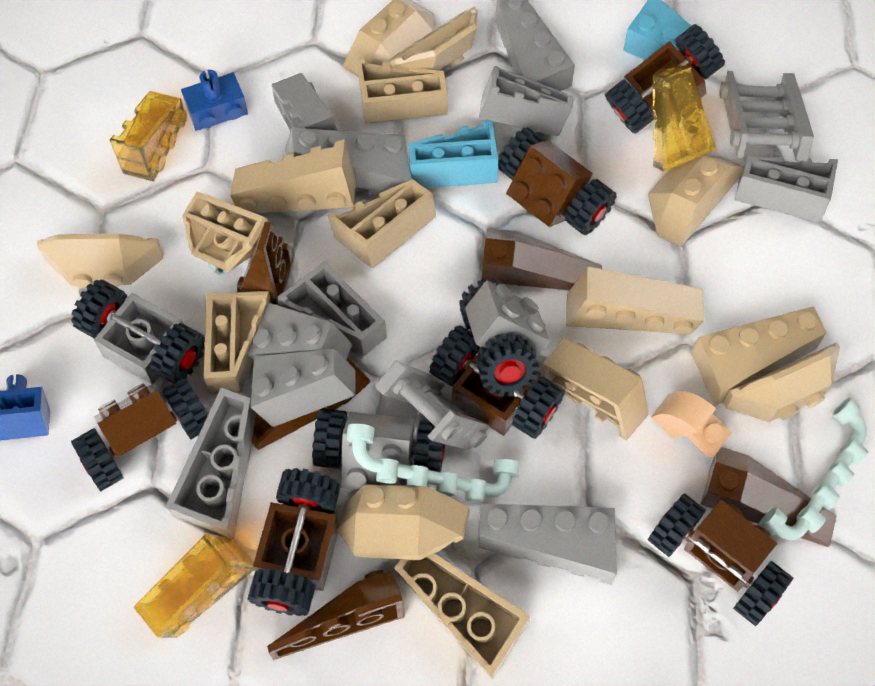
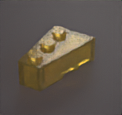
[653,65,717,172]
[109,91,187,182]
[133,533,254,638]

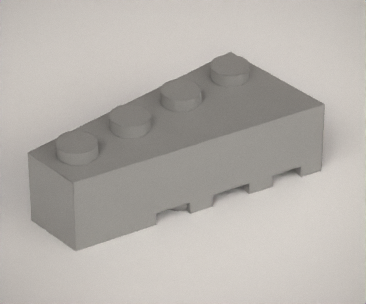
[495,0,575,91]
[285,127,411,196]
[165,388,256,539]
[478,503,617,585]

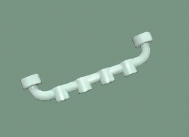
[758,397,869,540]
[346,424,520,503]

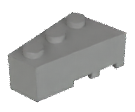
[479,65,573,136]
[271,73,338,131]
[734,156,838,223]
[277,261,387,356]
[248,303,352,360]
[251,349,355,427]

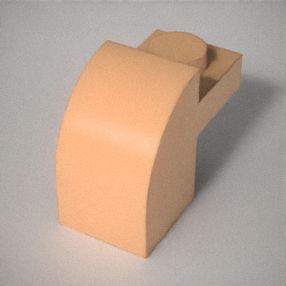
[651,391,732,457]

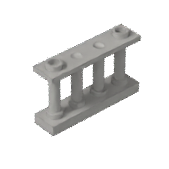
[719,71,814,161]
[374,360,490,450]

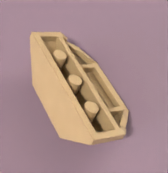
[343,0,436,78]
[385,6,478,72]
[648,155,744,247]
[182,191,269,272]
[37,233,164,288]
[723,342,840,422]
[337,485,470,560]

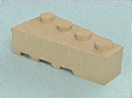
[230,139,356,214]
[566,266,704,335]
[691,306,827,407]
[394,553,530,680]

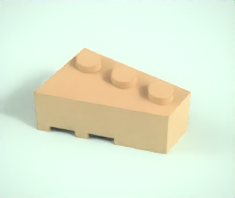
[357,59,448,124]
[327,179,437,268]
[204,291,272,394]
[543,338,649,441]

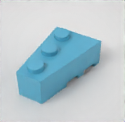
[623,0,692,60]
[408,119,498,188]

